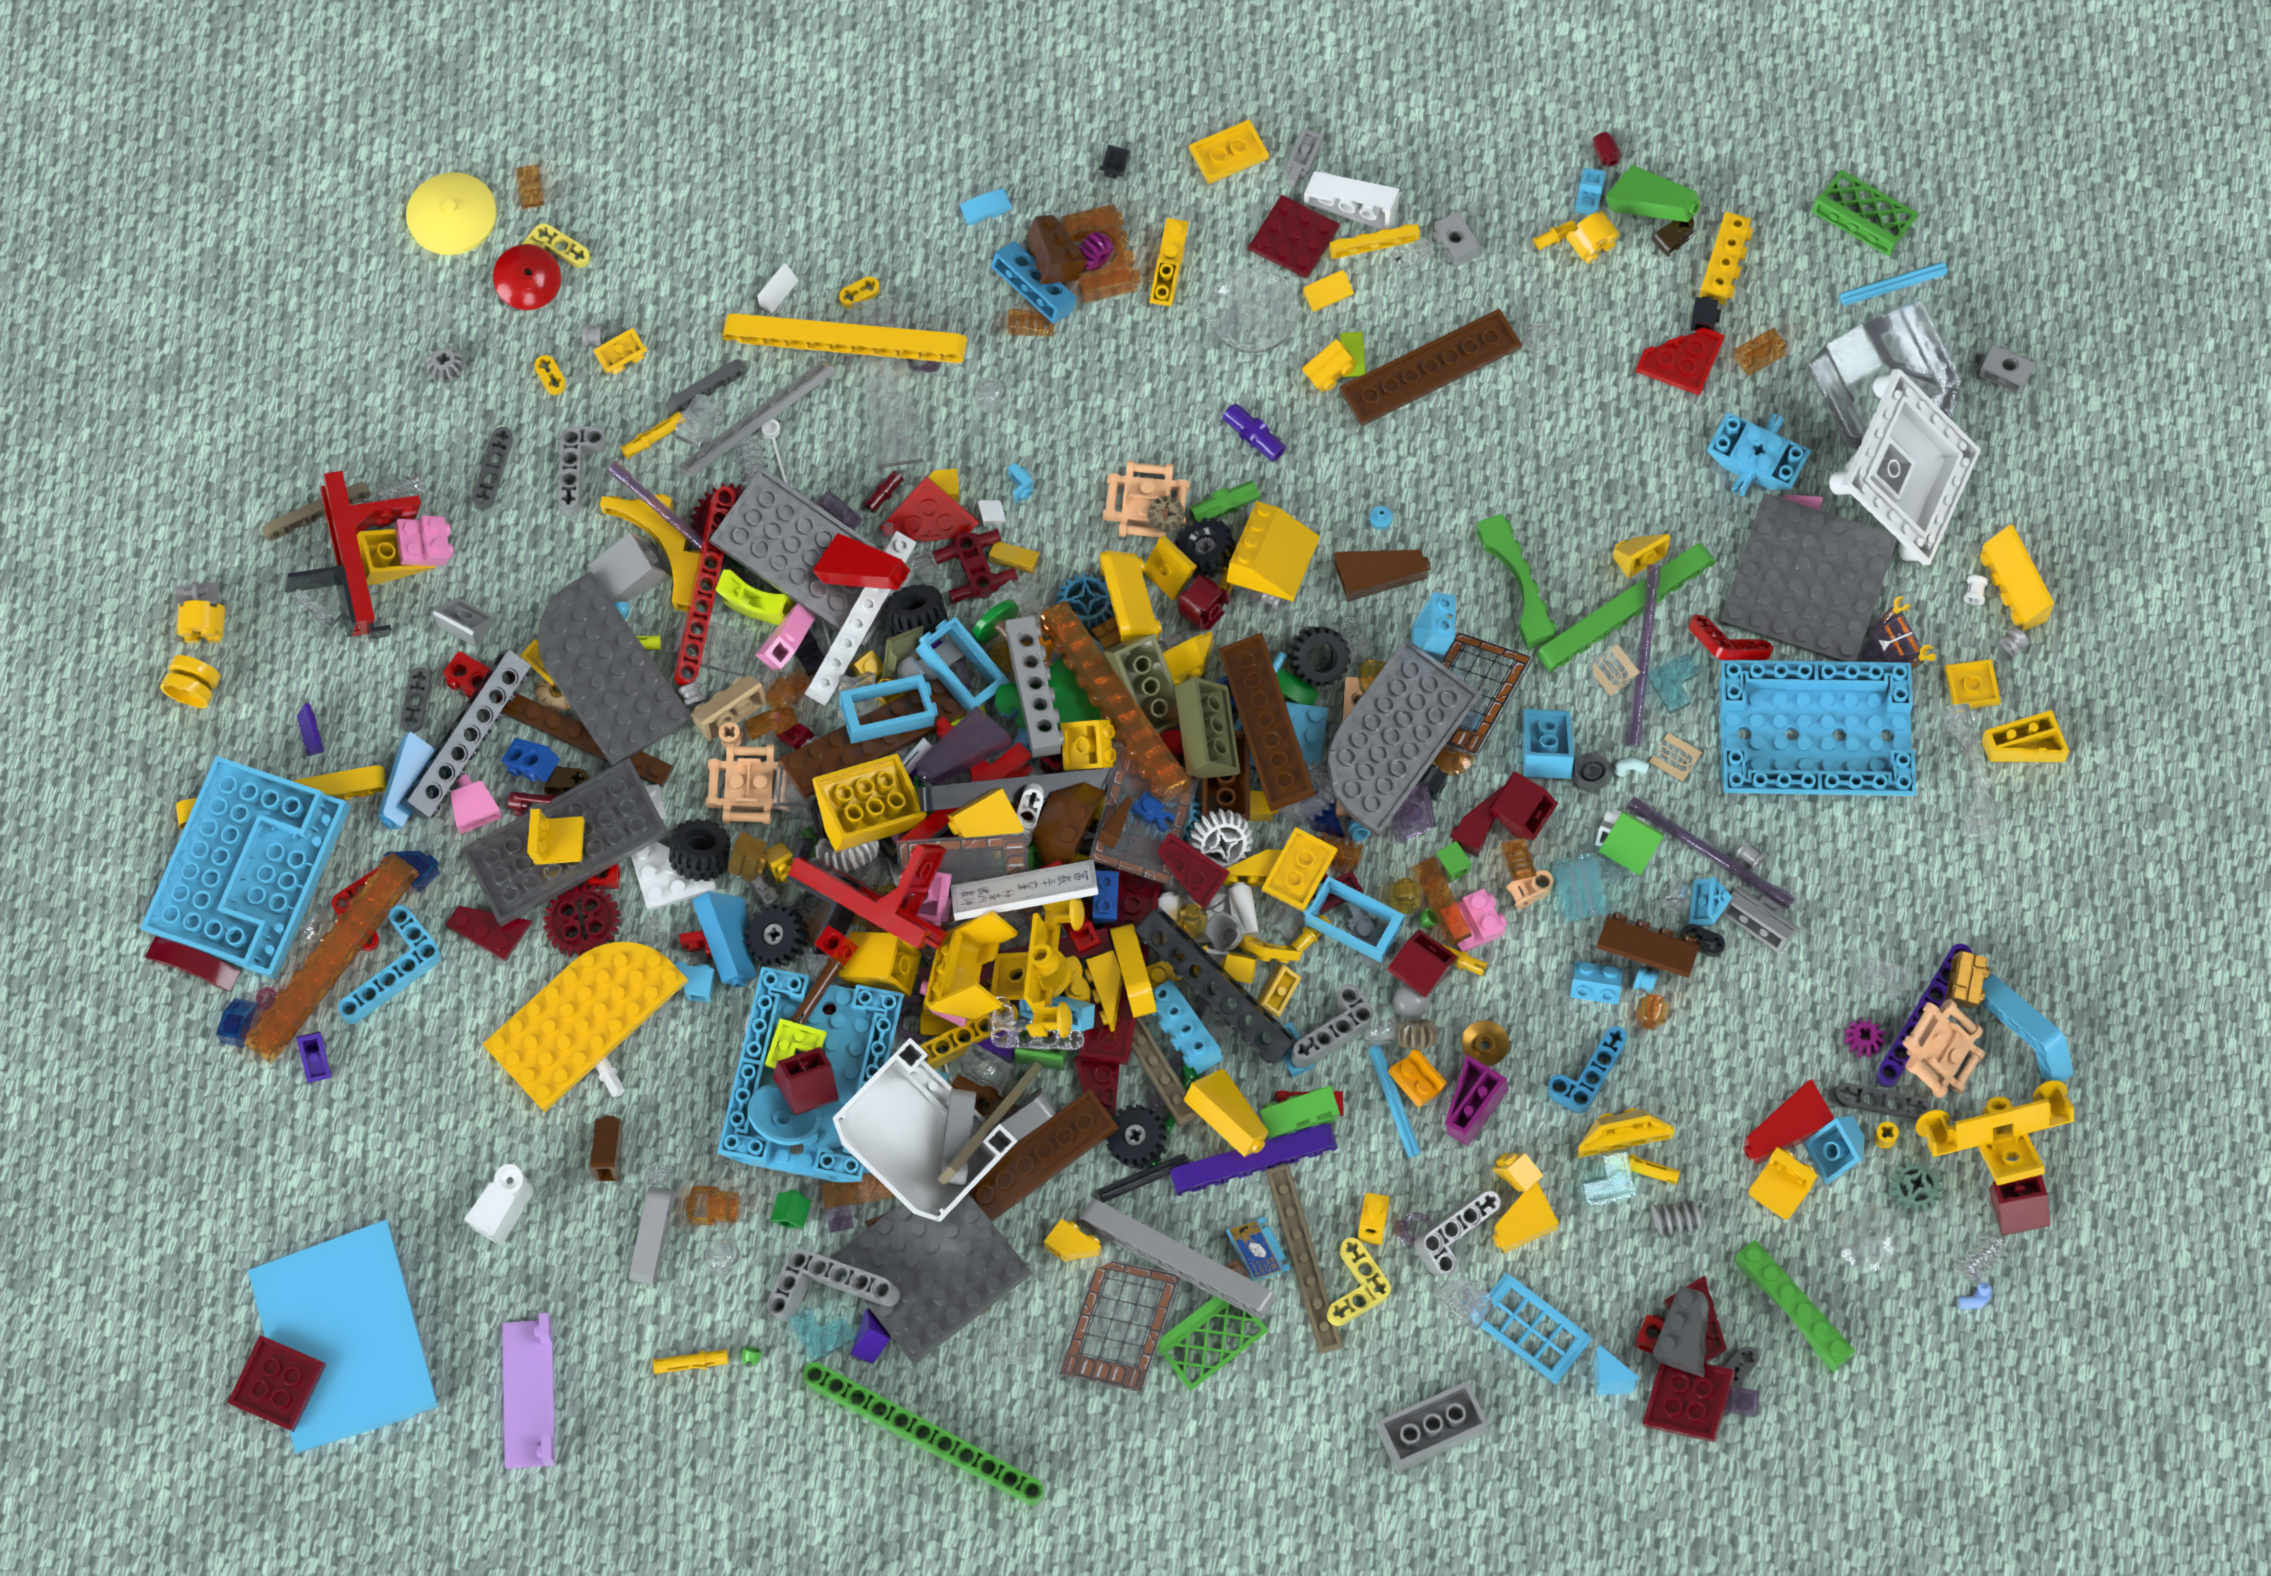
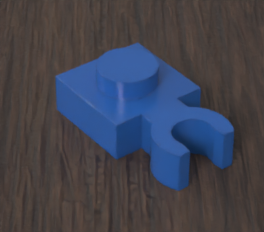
[1130,791,1176,833]

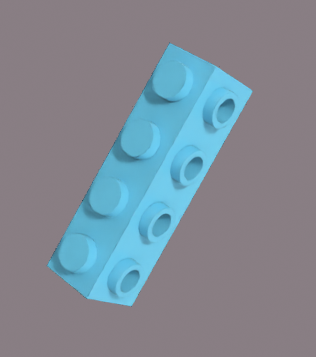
[1151,979,1223,1074]

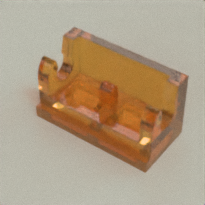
[1734,327,1786,377]

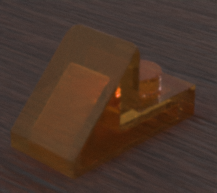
[765,669,811,716]

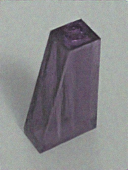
[916,705,1011,786]

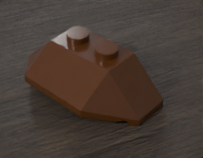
[1032,782,1106,867]

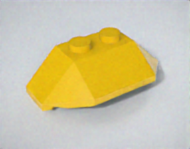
[1162,631,1214,687]
[1577,1108,1675,1158]

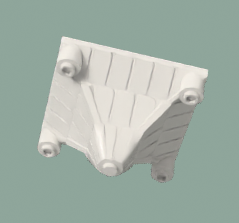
[1829,369,1981,565]

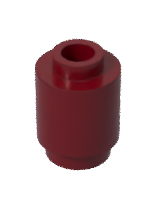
[1593,132,1622,167]

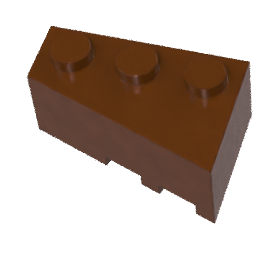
[1025,215,1087,284]

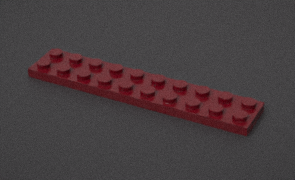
[1080,838,1163,1065]

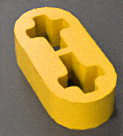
[839,276,880,309]
[534,355,566,395]

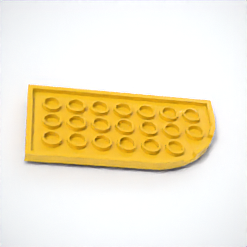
[482,942,689,1112]

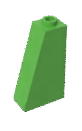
[1605,165,1701,222]

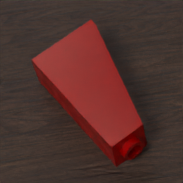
[813,533,910,590]
[1743,1079,1835,1165]

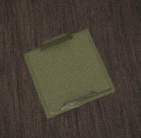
[882,625,924,679]

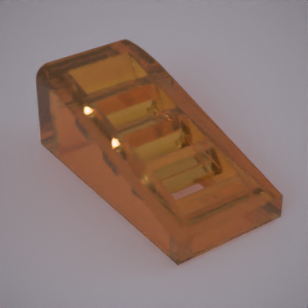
[1008,308,1055,337]
[1501,838,1536,881]

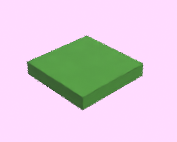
[1598,810,1664,875]

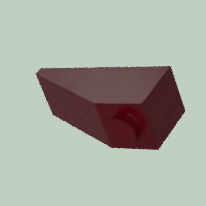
[1450,786,1503,857]

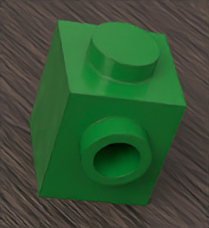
[770,1189,811,1229]

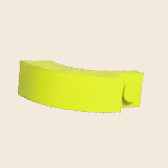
[716,570,796,625]

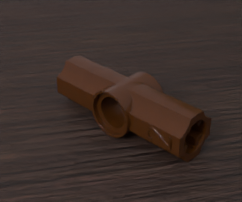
[951,1074,1019,1120]

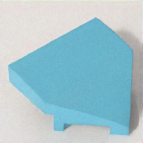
[1689,877,1732,927]

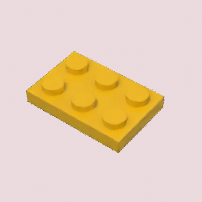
[1189,119,1269,185]
[1262,827,1338,912]

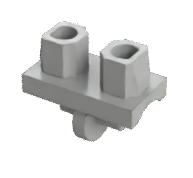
[176,581,220,609]

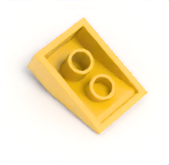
[357,529,435,585]

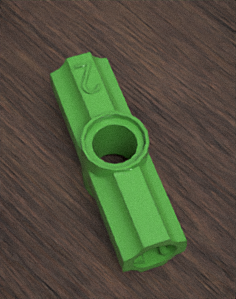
[1189,480,1260,523]

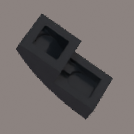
[795,629,825,676]

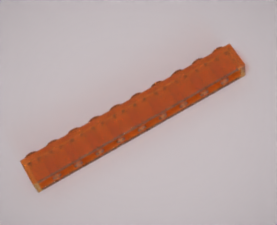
[1039,600,1190,804]
[243,852,419,1065]

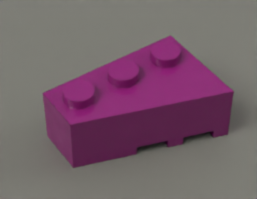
[1445,1054,1509,1146]

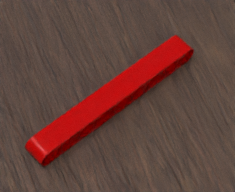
[674,486,736,687]

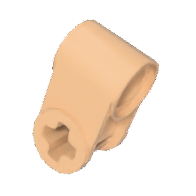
[1506,870,1554,909]

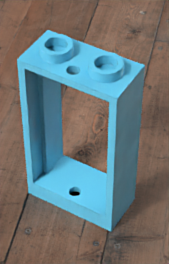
[1411,592,1456,662]
[915,617,1010,715]
[839,674,938,744]
[1303,876,1405,963]

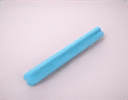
[1839,262,1948,306]
[1369,1045,1420,1158]

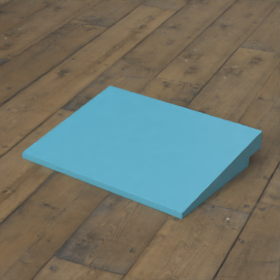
[140,756,351,980]
[248,1219,439,1454]

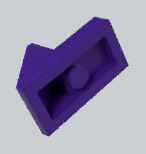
[296,1031,332,1083]

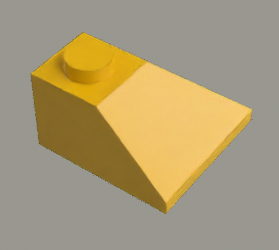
[1613,534,1671,579]

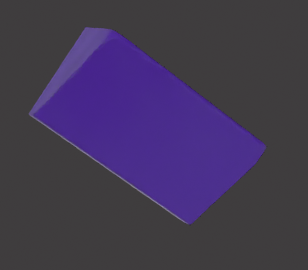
[297,703,324,756]

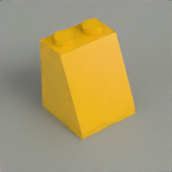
[838,932,922,997]

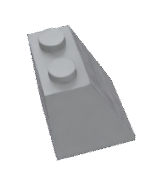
[588,532,673,603]

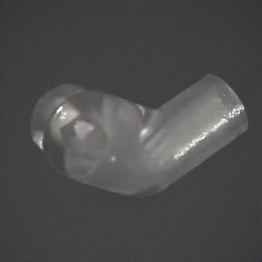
[300,910,323,945]

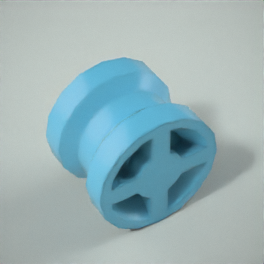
[1633,966,1659,994]

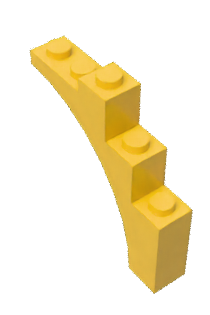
[600,494,708,612]

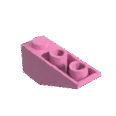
[755,603,816,670]

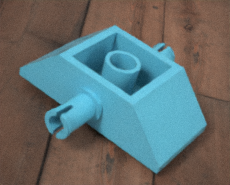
[1707,412,1811,496]

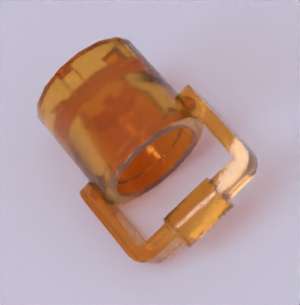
[686,1185,740,1225]

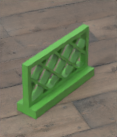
[1812,169,1919,257]
[1156,1296,1269,1391]

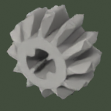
[425,343,464,384]

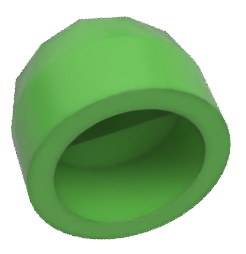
[1418,907,1439,929]
[741,1346,762,1366]

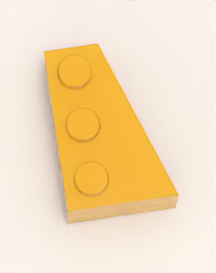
[1981,710,2070,762]

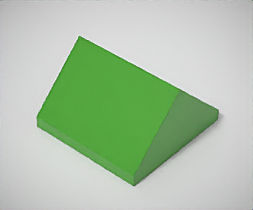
[1015,1028,1070,1071]

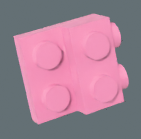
[395,516,453,566]
[905,866,952,926]
[1440,889,1507,952]

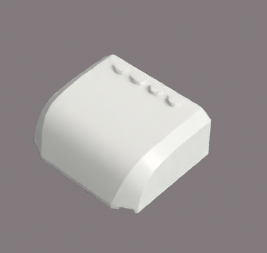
[833,1038,1017,1222]

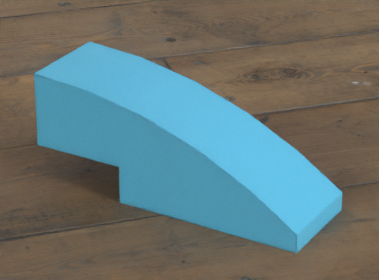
[1019,996,1095,1032]

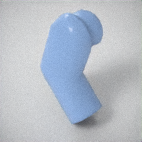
[1959,1282,1992,1309]

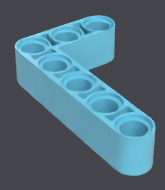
[338,905,441,1024]
[1981,974,2074,1082]

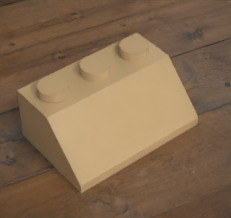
[691,675,767,742]

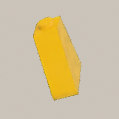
[948,787,1025,838]
[1492,1181,1559,1254]

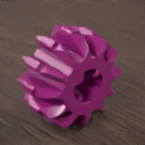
[1079,231,1114,271]
[1844,1017,1885,1058]

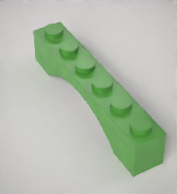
[1476,513,1557,650]
[1734,1239,1855,1373]

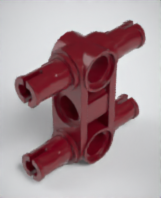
[932,528,1018,604]

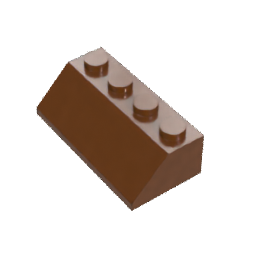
[1202,730,1250,829]
[1596,911,1701,978]

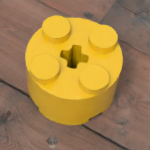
[1566,211,1619,264]
[176,600,226,643]

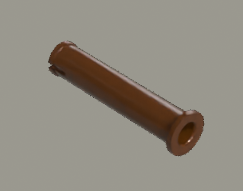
[790,957,844,1025]

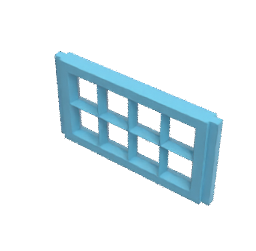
[1469,1273,1593,1385]

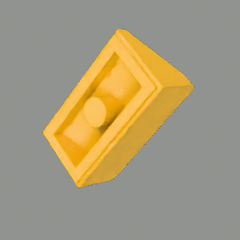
[1303,270,1354,312]
[988,542,1040,573]
[1257,964,1301,1018]

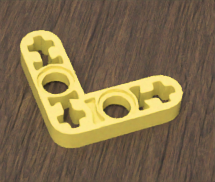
[522,224,590,275]
[1327,1238,1391,1326]

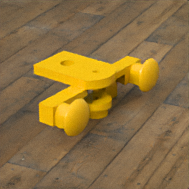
[991,898,1085,1038]
[1915,1080,2074,1186]

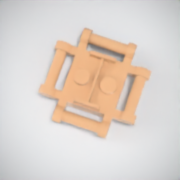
[1102,460,1190,540]
[705,744,791,825]
[1903,999,1986,1098]

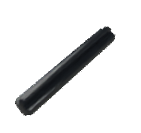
[1097,1153,1189,1202]

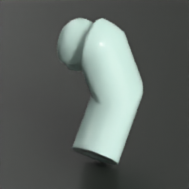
[1614,757,1650,777]

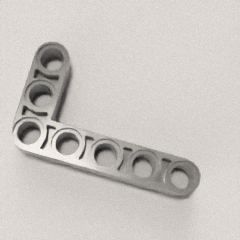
[767,1248,900,1322]

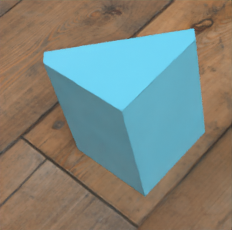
[1594,1345,1639,1395]

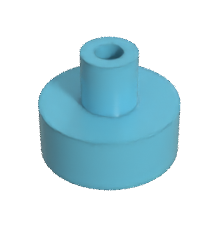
[1369,506,1393,530]

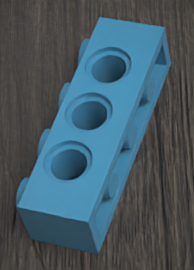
[991,241,1077,324]

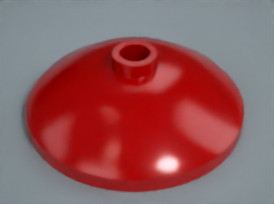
[493,244,561,311]

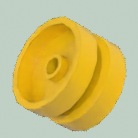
[160,655,221,709]

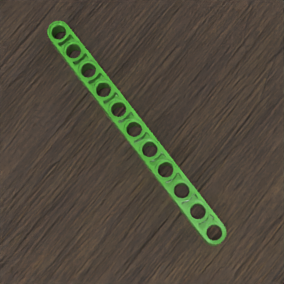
[803,1362,1044,1506]

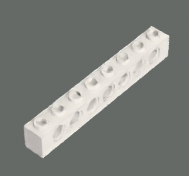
[805,531,917,706]

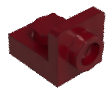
[776,719,815,750]

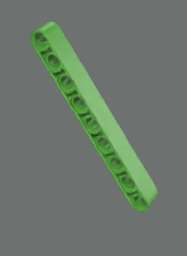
[1536,543,1716,673]

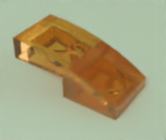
[516,164,545,210]
[745,707,798,741]

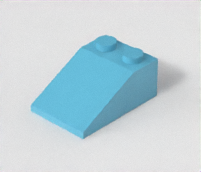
[1522,709,1574,779]

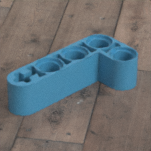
[1547,1026,1627,1114]

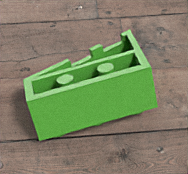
[1260,1085,1340,1140]

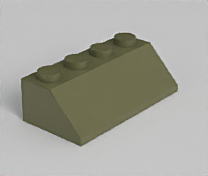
[1104,633,1179,739]
[1175,677,1240,779]

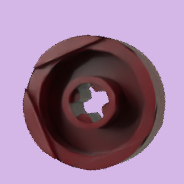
[1177,575,1230,631]

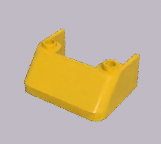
[1099,550,1162,643]
[924,910,1018,1020]

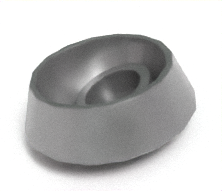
[1571,752,1612,791]

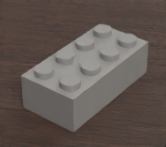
[1376,1381,1489,1473]

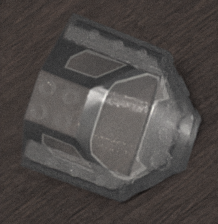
[1807,299,1961,450]

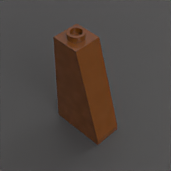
[1333,550,1431,602]

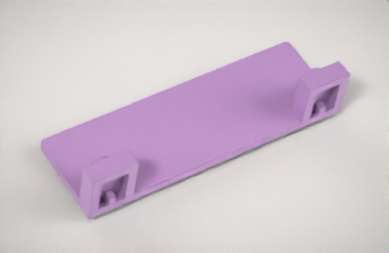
[502,1313,555,1469]

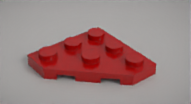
[1636,327,1725,396]
[880,475,979,542]

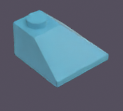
[1803,1115,1865,1185]

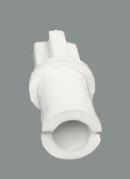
[595,1057,625,1098]

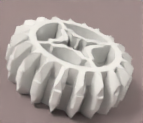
[1188,808,1253,868]
[815,838,880,873]

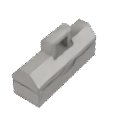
[1722,887,1799,954]

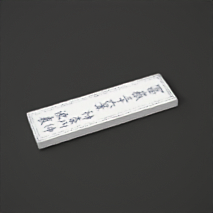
[951,860,1098,920]

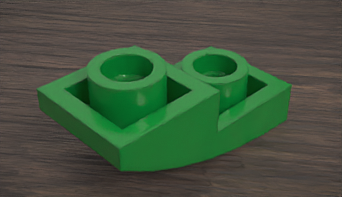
[1276,668,1319,706]

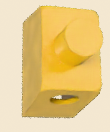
[1358,1192,1390,1245]

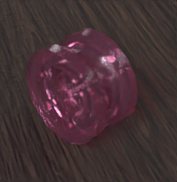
[256,987,279,1010]

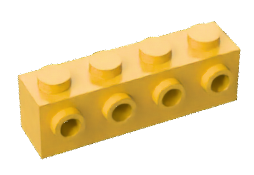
[1699,212,1754,305]

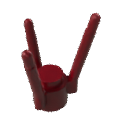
[508,791,557,817]

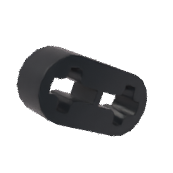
[1681,924,1725,957]

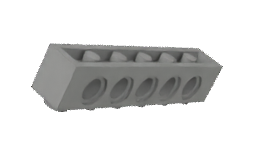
[1005,616,1064,758]

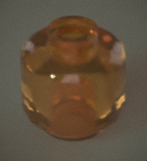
[1635,993,1669,1030]

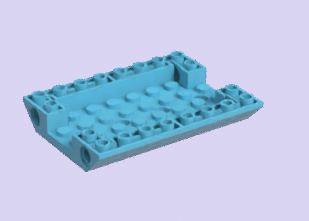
[1719,660,1916,796]
[717,967,904,1183]

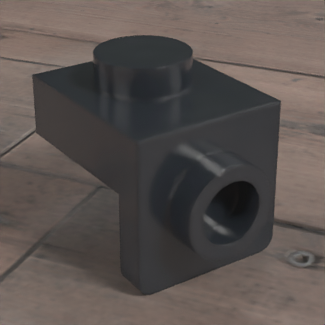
[1099,144,1131,179]

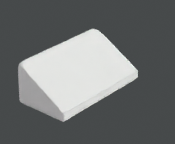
[757,263,798,313]

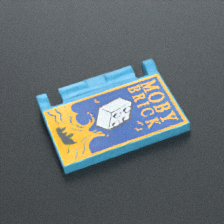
[1226,1217,1291,1282]

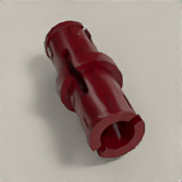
[863,470,904,513]

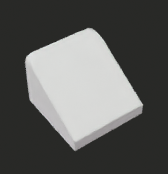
[977,500,1006,527]

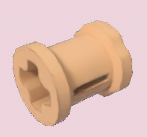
[719,722,741,748]

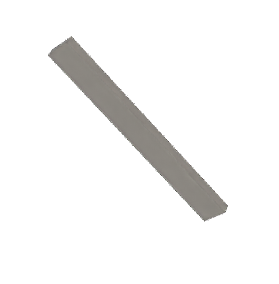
[679,361,836,477]

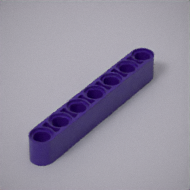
[1876,943,1972,1088]
[1170,1124,1338,1196]

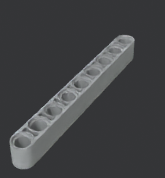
[1078,1199,1277,1319]

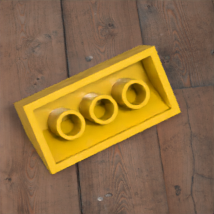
[1980,524,2054,631]

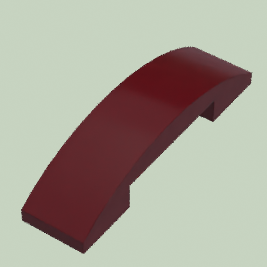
[145,936,241,992]

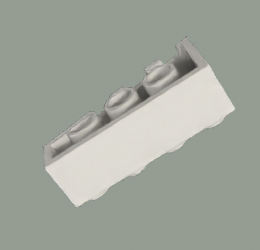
[1304,171,1400,230]

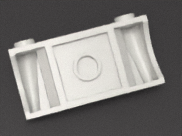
[1157,882,1259,945]

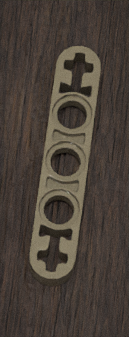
[262,482,371,541]

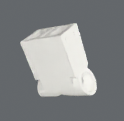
[464,1164,533,1246]

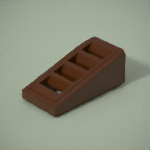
[1098,795,1132,849]

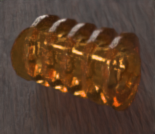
[1316,832,1363,872]

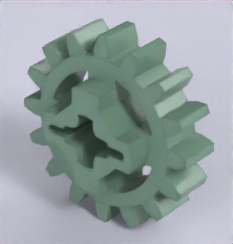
[1888,1160,1943,1214]

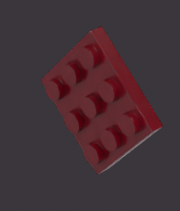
[1248,194,1341,279]
[227,1335,327,1432]
[1642,1363,1735,1443]

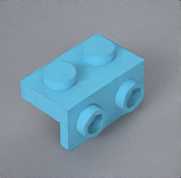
[1570,961,1623,1005]

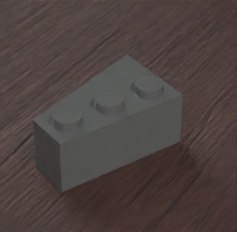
[1652,1285,1709,1377]

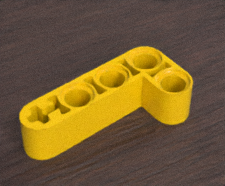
[1110,923,1157,1018]

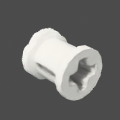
[1963,575,1988,605]

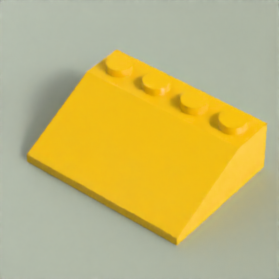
[1227,501,1320,602]
[812,753,927,852]

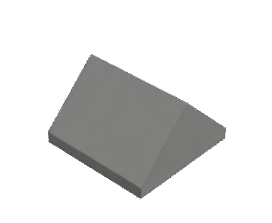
[433,598,496,647]

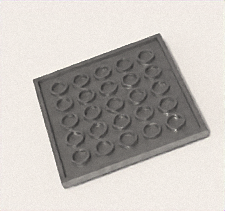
[1720,493,1898,662]
[830,1193,1033,1365]

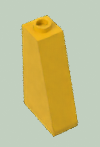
[1183,1068,1268,1157]

